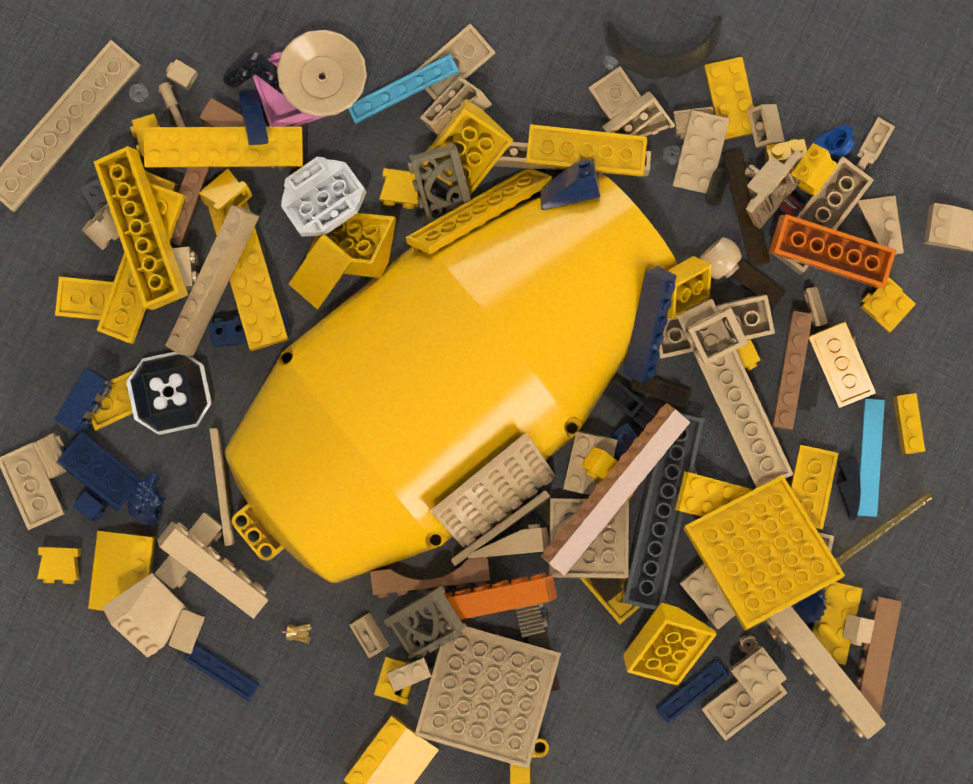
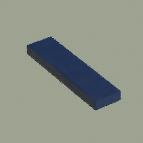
[239,91,268,145]
[183,643,260,702]
[656,659,729,724]

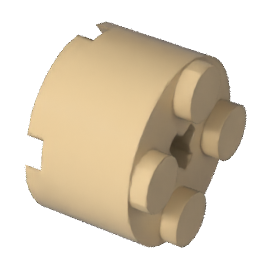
[82,204,119,250]

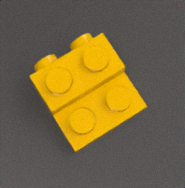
[860,277,916,333]

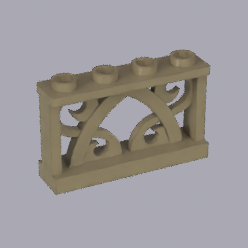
[407,142,471,226]
[384,585,467,660]

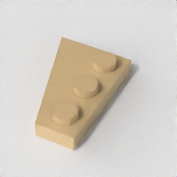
[857,196,904,255]

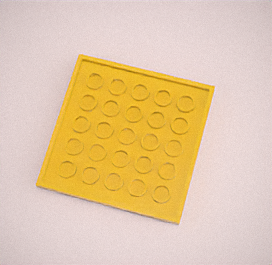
[683,475,845,631]

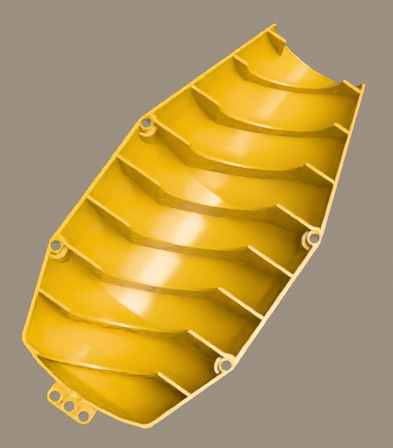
[225,173,678,583]

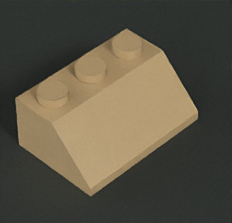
[563,431,618,495]

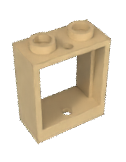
[685,307,748,365]

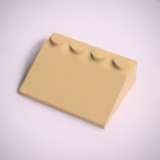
[102,573,188,658]

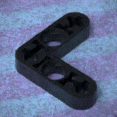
[223,52,283,94]

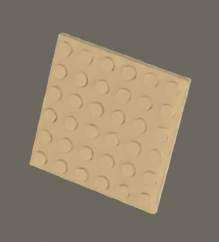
[431,433,555,549]
[414,624,561,769]

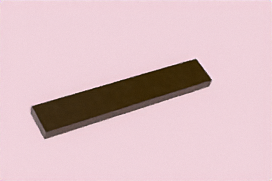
[722,150,770,267]
[535,498,623,603]

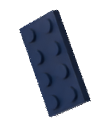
[56,431,142,512]

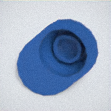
[812,125,856,157]

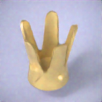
[282,624,312,644]

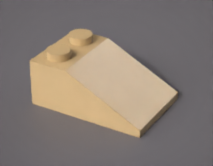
[924,203,973,252]

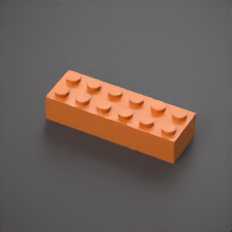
[769,214,896,288]
[441,572,557,620]

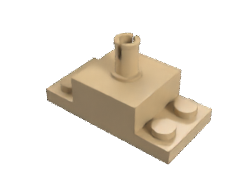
[745,150,803,229]

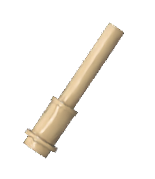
[158,82,186,127]

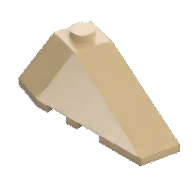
[468,524,550,559]

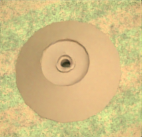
[277,30,367,117]

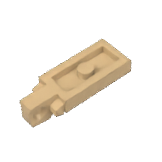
[856,117,895,171]

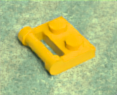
[374,656,412,705]

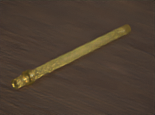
[834,493,933,567]

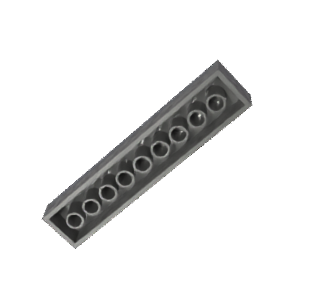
[620,414,704,611]

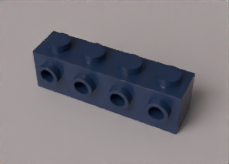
[209,310,291,348]

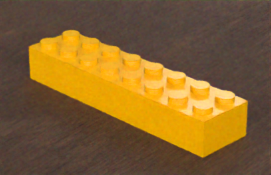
[94,146,188,310]

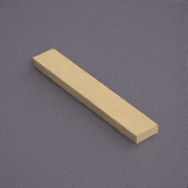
[210,428,234,546]
[451,491,551,567]

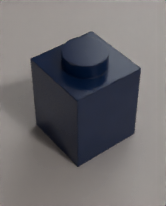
[73,491,106,521]

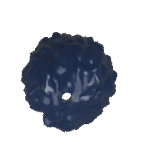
[127,472,165,526]
[791,588,827,623]

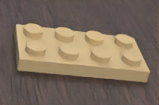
[414,24,496,101]
[672,109,730,194]
[0,443,65,530]
[701,681,787,741]

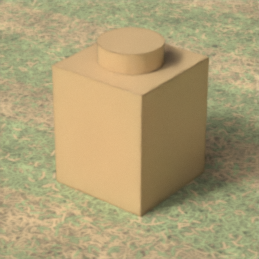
[166,59,199,91]
[842,615,875,646]

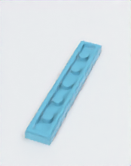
[348,54,459,124]
[858,399,885,517]

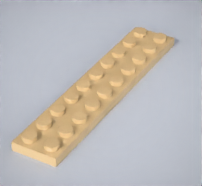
[0,40,141,213]
[677,298,793,488]

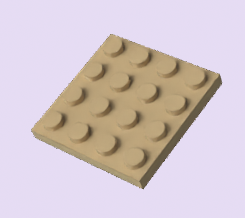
[549,498,629,579]

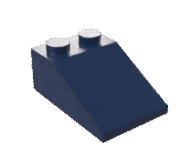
[541,159,600,210]

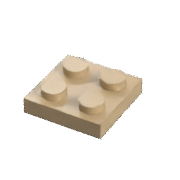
[588,66,641,120]

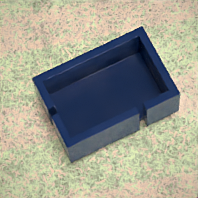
[54,368,113,432]

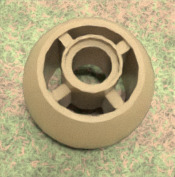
[699,237,741,279]

